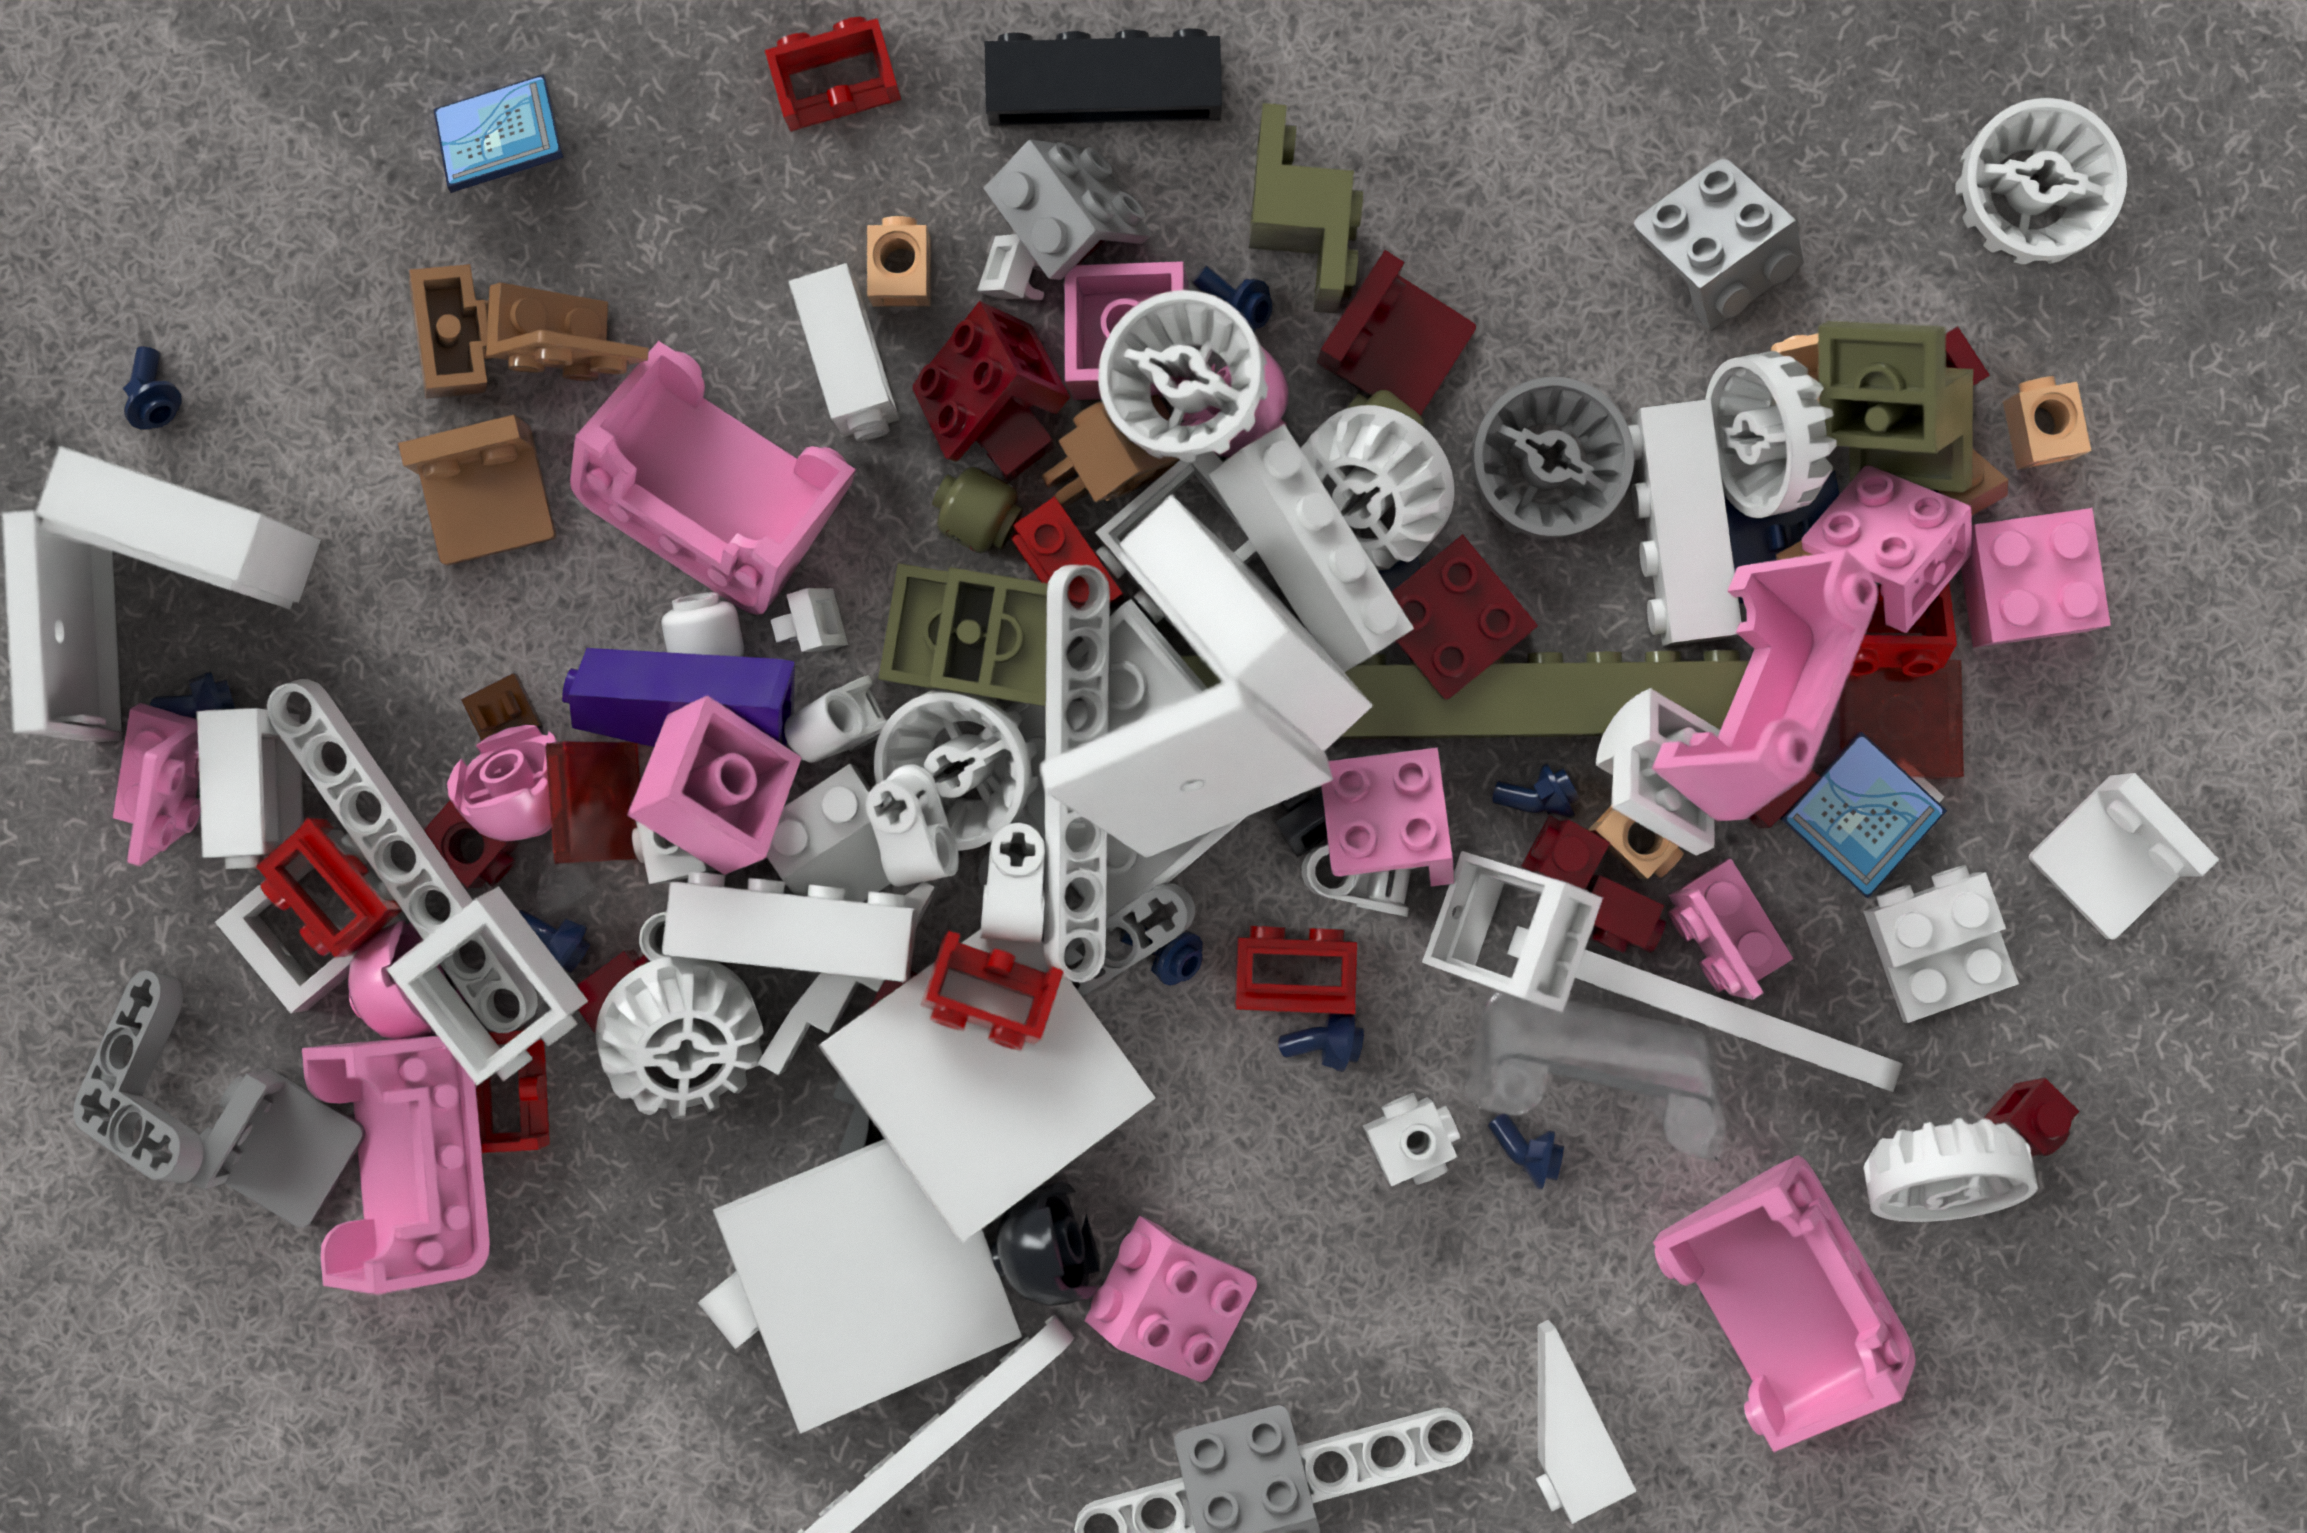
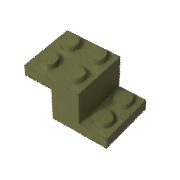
[1249,103,1363,313]
[1818,321,1973,492]
[878,563,1070,707]

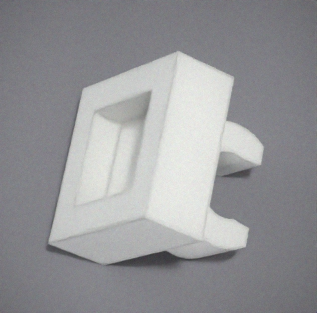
[977,234,1045,301]
[771,588,848,652]

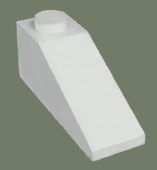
[1535,1320,1637,1524]

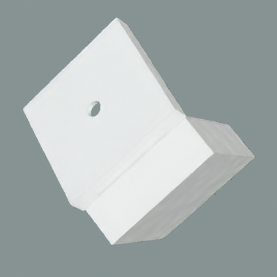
[2,447,321,742]
[1040,495,1373,858]

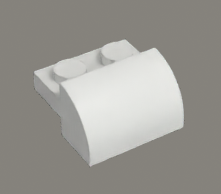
[1596,688,1720,856]

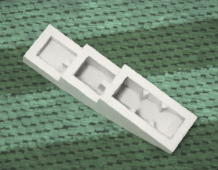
[757,881,939,1075]

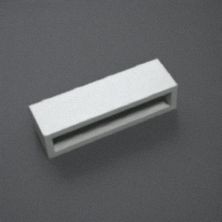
[1628,399,1741,647]
[1209,424,1414,672]
[662,871,918,982]

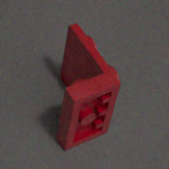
[1316,250,1476,415]
[912,301,1070,462]
[1391,534,1538,700]

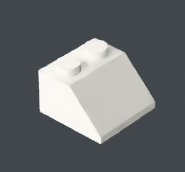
[766,764,891,902]

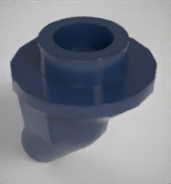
[1192,265,1273,332]
[123,346,182,430]
[150,671,235,718]
[1492,764,1580,818]
[518,910,590,973]
[1119,926,1203,986]
[1278,1013,1364,1072]
[1488,1113,1564,1190]

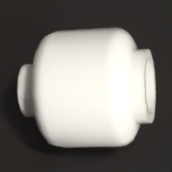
[661,592,744,657]

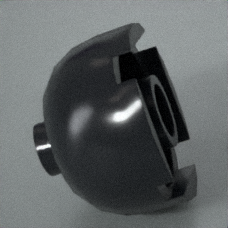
[992,1181,1100,1306]

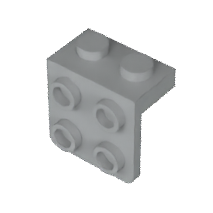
[983,139,1151,280]
[1634,159,1804,331]
[189,1068,365,1228]
[1174,1405,1321,1533]

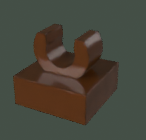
[461,673,543,741]

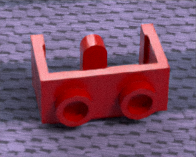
[764,17,902,131]
[1011,496,1124,610]
[1848,583,1957,677]
[256,818,402,958]
[1235,926,1357,1014]
[920,931,1064,1051]
[475,1028,550,1153]

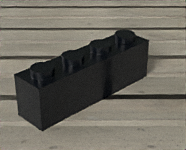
[984,28,1222,126]

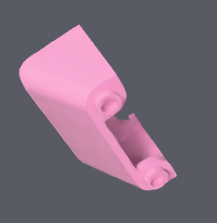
[570,341,856,615]
[1652,550,1878,821]
[302,1036,490,1295]
[1653,1155,1916,1452]

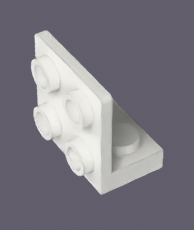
[2029,773,2219,939]

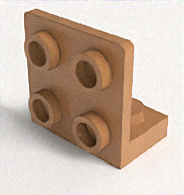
[486,282,649,381]
[398,414,556,566]

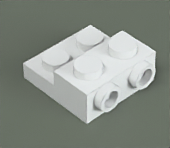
[1863,865,2019,1023]

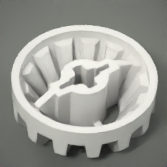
[1956,98,2127,265]
[1098,290,1268,462]
[1705,351,1836,518]
[1300,405,1454,570]
[874,689,1039,851]
[596,956,764,1119]
[1863,1119,2038,1222]

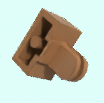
[409,264,492,399]
[1042,395,1180,507]

